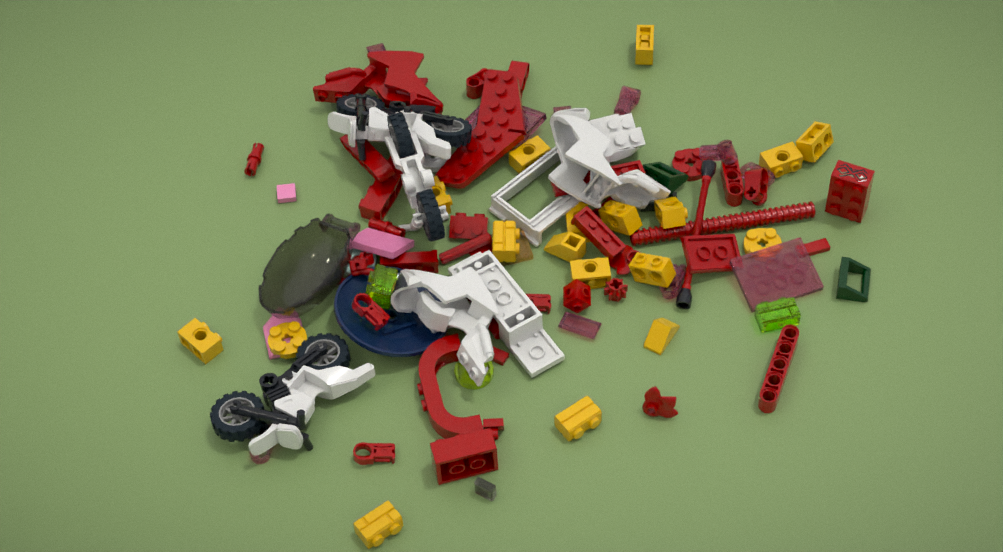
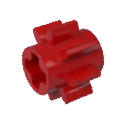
[604,278,628,302]

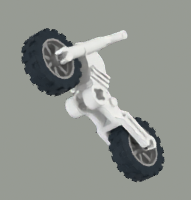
[384,112,449,242]

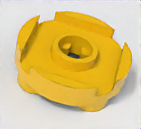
[743,228,782,262]
[268,321,308,359]

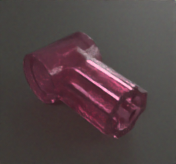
[614,85,641,116]
[699,140,738,165]

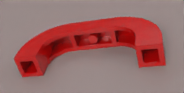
[417,333,483,439]

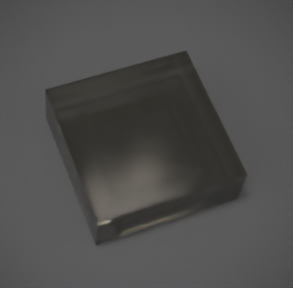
[474,477,497,501]

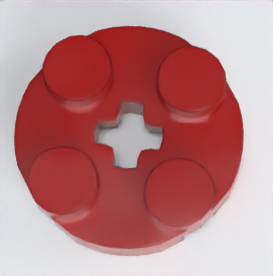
[672,148,709,181]

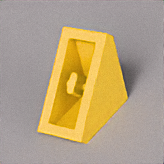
[644,317,680,355]

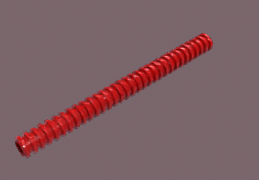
[630,201,816,246]

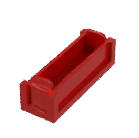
[570,206,626,263]
[380,250,439,273]

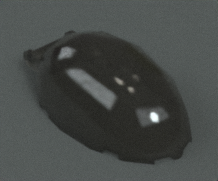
[258,213,360,319]

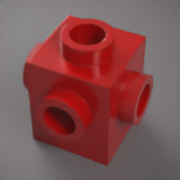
[563,279,591,314]

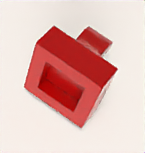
[483,418,504,440]

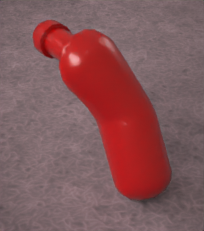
[348,268,374,276]

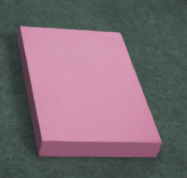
[346,228,414,259]

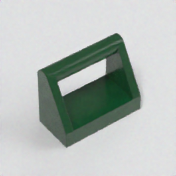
[643,162,689,194]
[836,257,871,302]

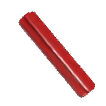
[439,232,492,264]

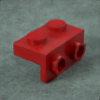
[449,213,489,240]

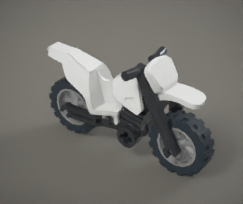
[328,93,472,160]
[210,333,376,455]

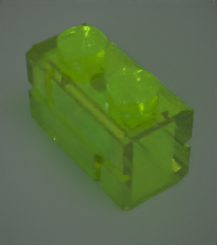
[365,264,398,309]
[754,297,801,333]

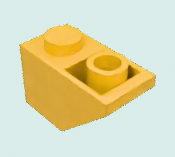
[544,231,586,262]

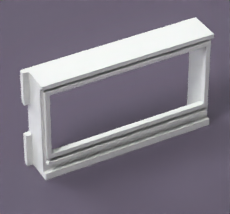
[489,146,581,247]

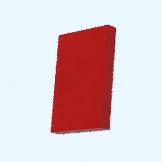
[681,234,744,274]

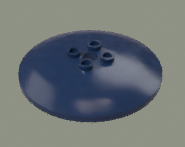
[334,266,448,357]

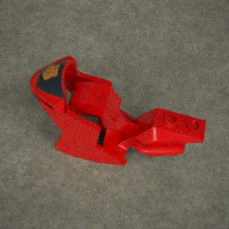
[313,50,444,115]

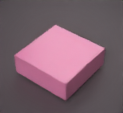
[277,183,297,203]

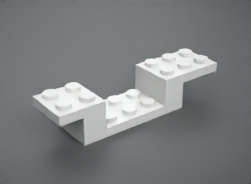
[448,250,565,378]

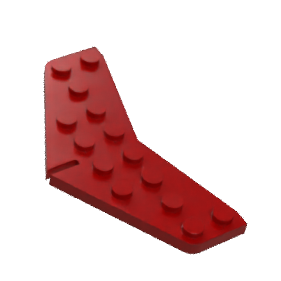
[435,69,526,189]

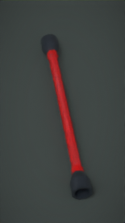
[676,160,716,309]

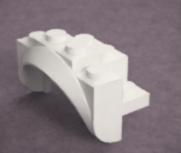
[572,113,645,162]

